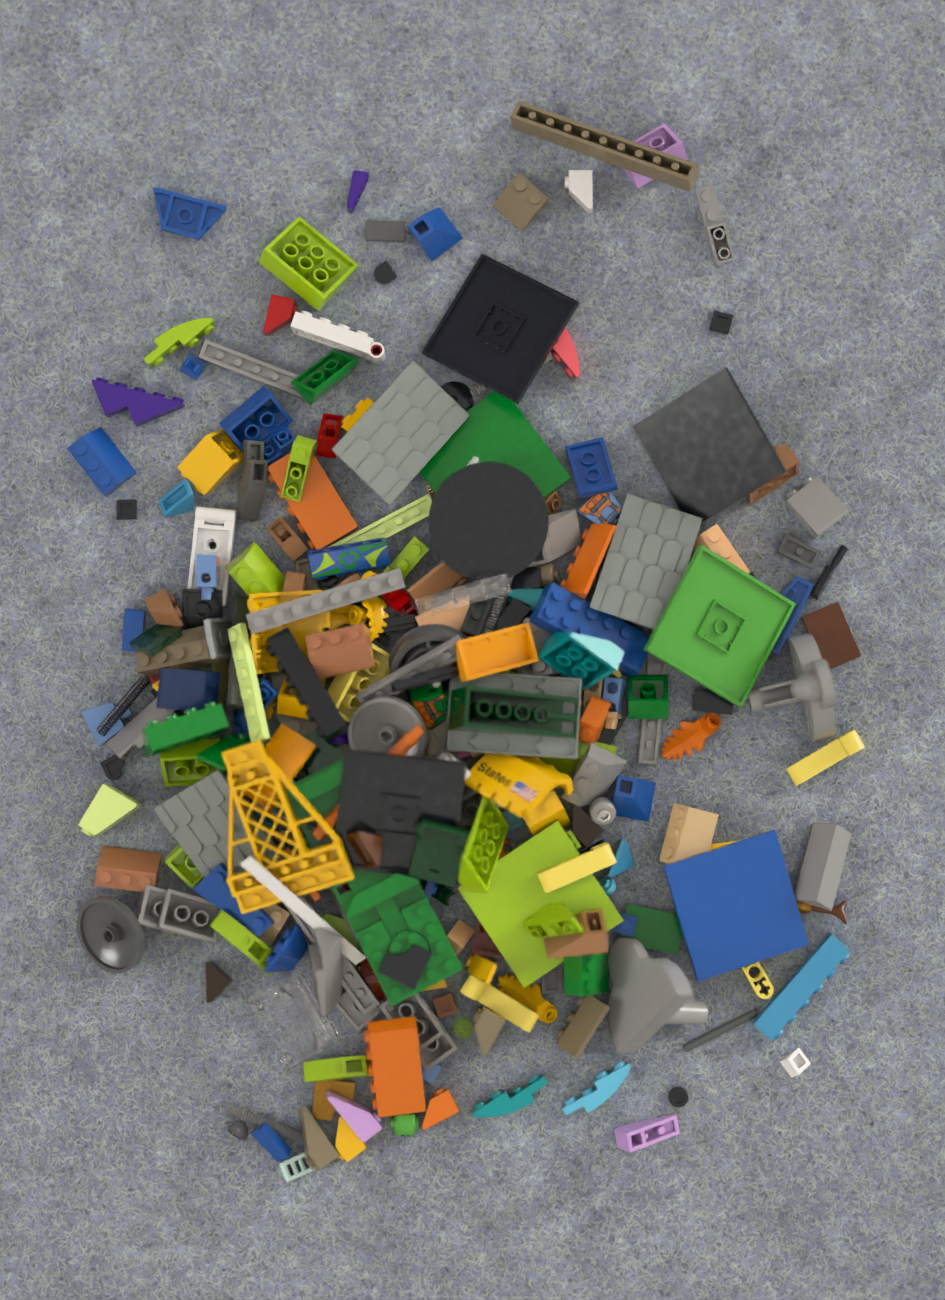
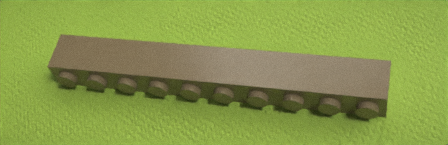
[511,101,699,193]

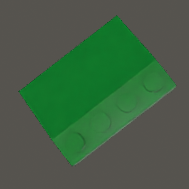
[142,702,229,757]

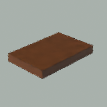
[801,602,861,669]

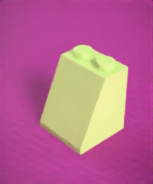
[78,784,142,836]

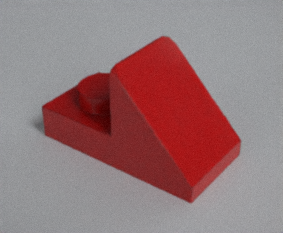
[381,589,410,611]

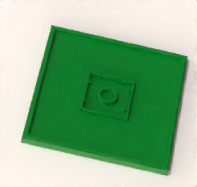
[419,392,571,498]

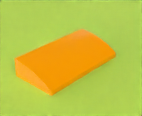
[456,622,539,682]
[240,723,316,812]

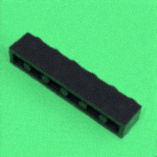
[266,627,348,743]

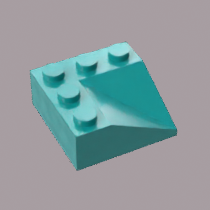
[538,632,625,691]

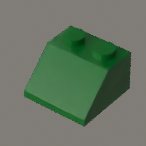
[628,675,669,719]

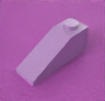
[325,1090,383,1143]
[614,1114,680,1153]

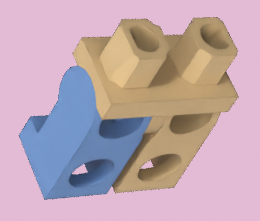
[582,677,627,730]

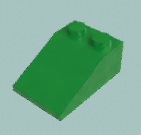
[196,733,266,771]
[564,952,609,996]

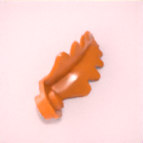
[661,713,721,760]

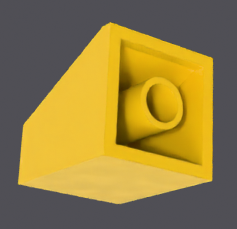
[177,429,243,495]
[522,790,572,836]

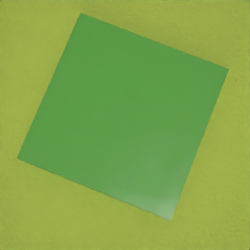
[644,545,796,708]

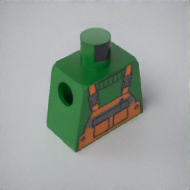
[410,683,449,730]

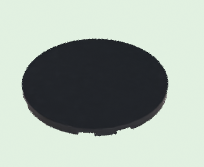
[429,461,549,581]

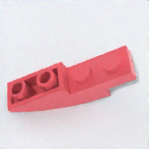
[551,327,580,380]

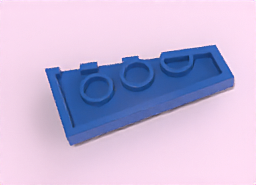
[771,576,815,656]
[193,863,275,937]

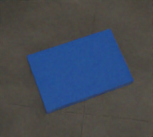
[565,437,618,499]

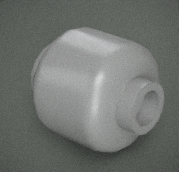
[589,797,616,826]

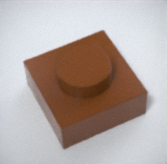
[433,993,458,1018]

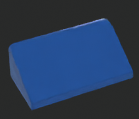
[250,1122,292,1161]

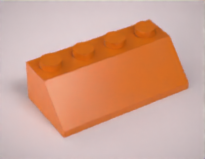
[560,523,617,600]

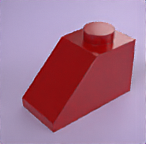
[263,294,298,336]
[316,413,343,458]

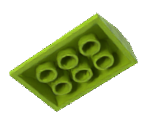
[259,216,359,311]
[458,796,509,893]

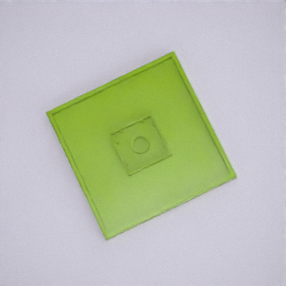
[457,820,624,988]

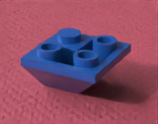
[408,207,463,261]
[612,775,656,822]
[264,924,308,973]

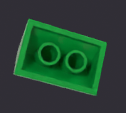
[291,349,359,405]

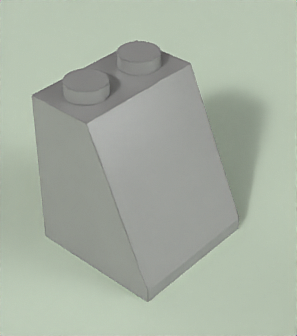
[784,476,849,539]

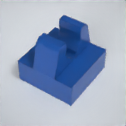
[179,353,207,381]

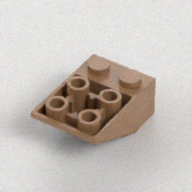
[543,909,608,959]

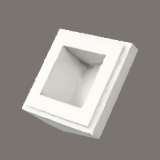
[780,1048,811,1078]

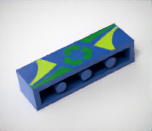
[307,537,390,580]

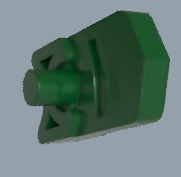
[431,882,456,906]

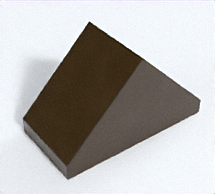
[206,961,233,1003]

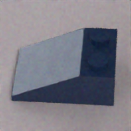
[156,668,221,711]

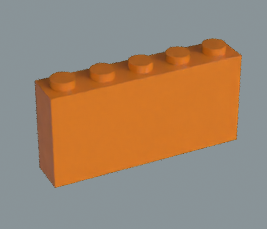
[267,453,359,550]
[364,1016,426,1118]

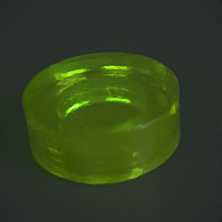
[453,1018,473,1039]

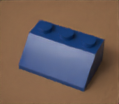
[219,386,293,451]
[67,427,137,497]

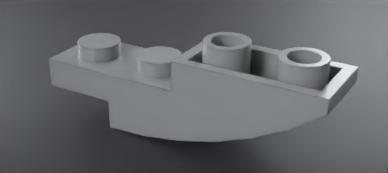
[694,184,735,265]

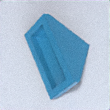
[158,479,194,517]
[607,838,635,877]

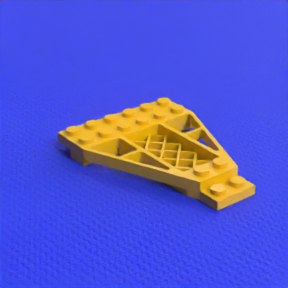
[221,739,355,914]

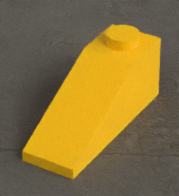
[465,953,497,984]

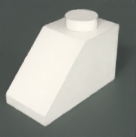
[565,170,593,213]

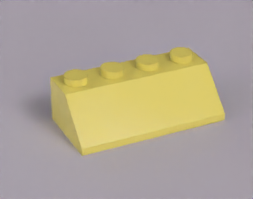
[327,644,390,723]

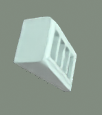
[279,1152,315,1182]

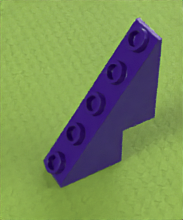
[91,377,185,427]

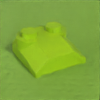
[164,844,204,889]

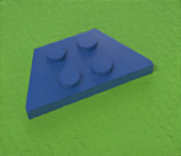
[153,187,227,240]

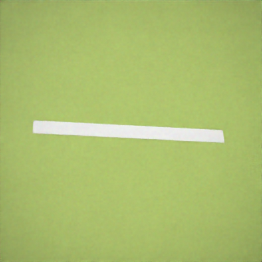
[240,856,366,965]

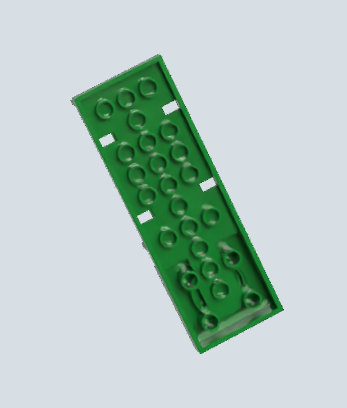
[286,758,463,1006]

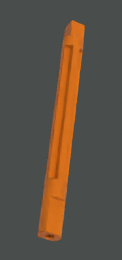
[311,725,425,842]

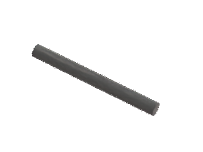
[683,1009,757,1052]

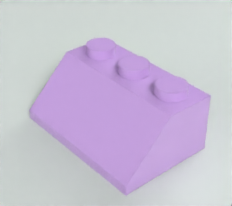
[623,123,688,188]

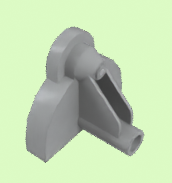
[747,633,836,742]
[608,938,708,1053]

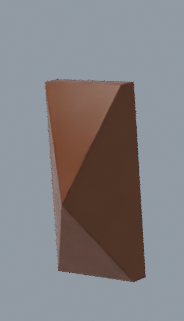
[346,831,383,869]

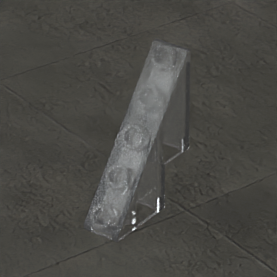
[415,573,512,619]

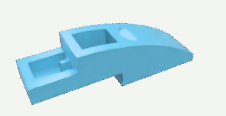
[562,1061,631,1115]

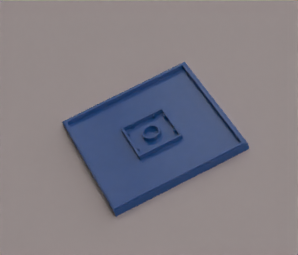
[663,830,809,982]

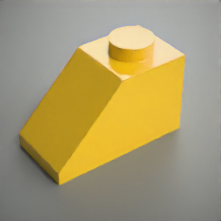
[335,1115,367,1162]

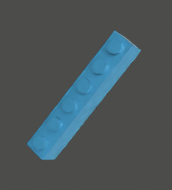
[752,933,850,1041]

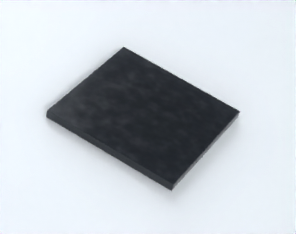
[421,254,580,404]
[633,367,787,523]
[335,749,467,875]

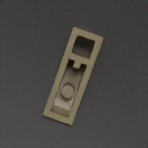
[299,1106,339,1171]

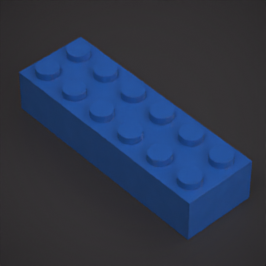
[529,582,650,677]

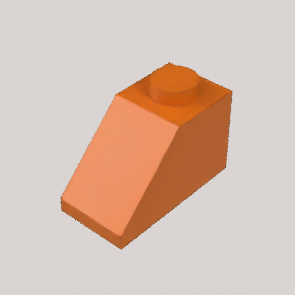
[578,696,611,744]
[422,1087,459,1130]

